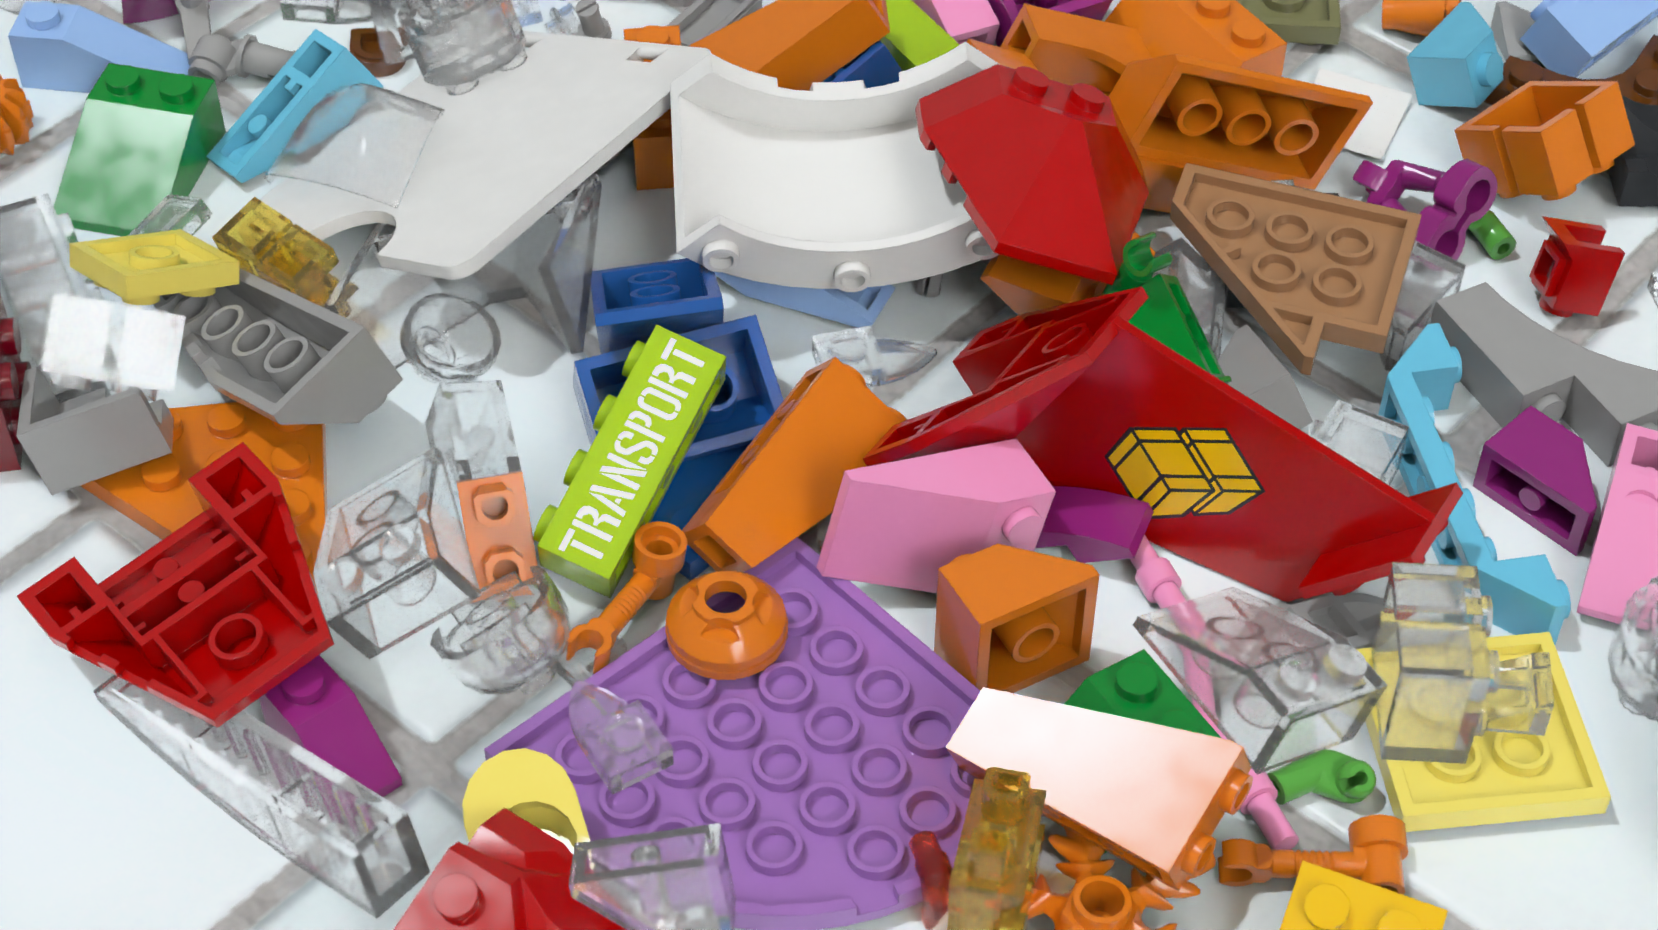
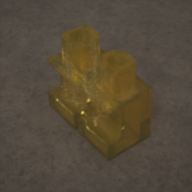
[212,196,353,316]
[948,767,1047,930]

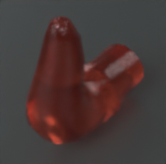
[909,831,958,930]

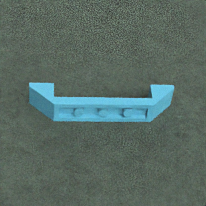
[1378,323,1571,645]

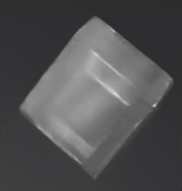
[1470,652,1554,736]

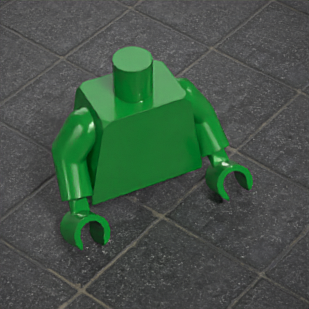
[1100,232,1232,384]

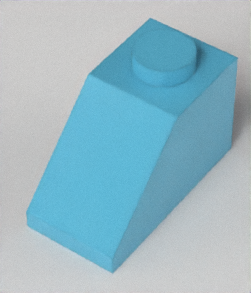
[1407,2,1504,108]

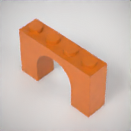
[1000,4,1185,213]

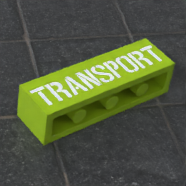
[533,324,726,599]

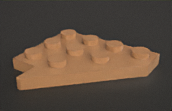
[1170,163,1422,375]

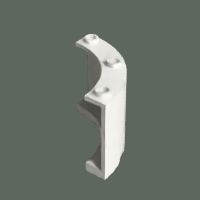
[670,41,1000,292]

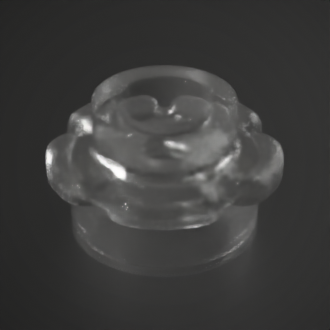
[544,3,581,35]

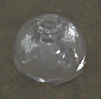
[430,566,570,695]

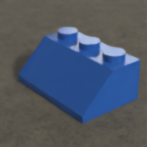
[573,314,784,462]

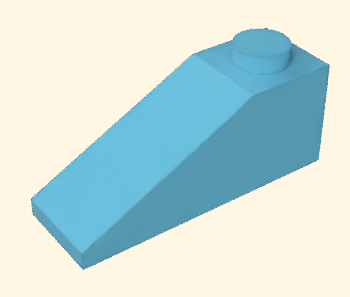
[206,29,384,183]

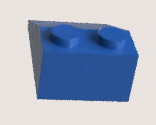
[589,258,724,354]

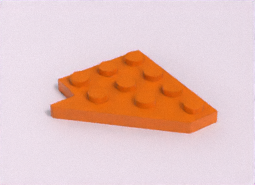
[81,402,330,600]

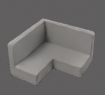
[16,366,174,495]

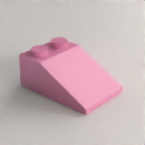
[817,438,1056,593]

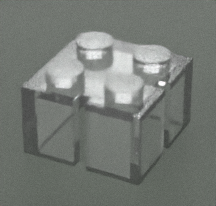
[37,291,186,401]
[1371,562,1500,764]

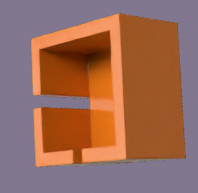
[1454,81,1635,201]

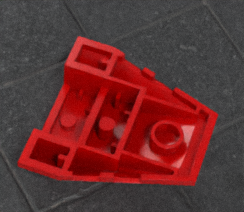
[915,64,1149,285]
[17,442,334,728]

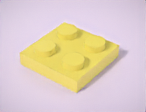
[69,229,240,305]

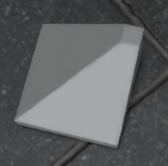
[1490,1,1539,61]

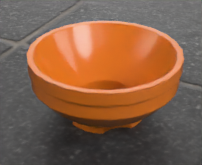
[665,571,788,680]

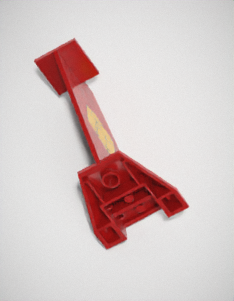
[863,286,1463,602]

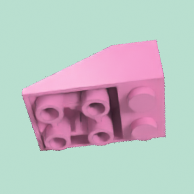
[1577,423,1658,635]

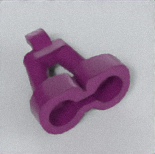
[1352,159,1498,272]

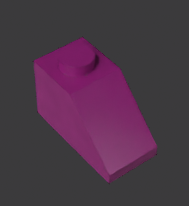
[1473,405,1597,556]
[259,655,403,822]

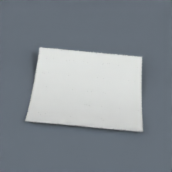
[1313,68,1412,160]

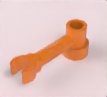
[566,521,687,674]
[1218,815,1408,895]

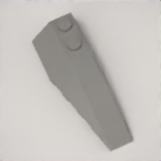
[153,268,403,425]

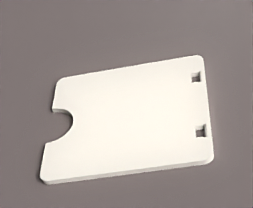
[232,28,711,280]

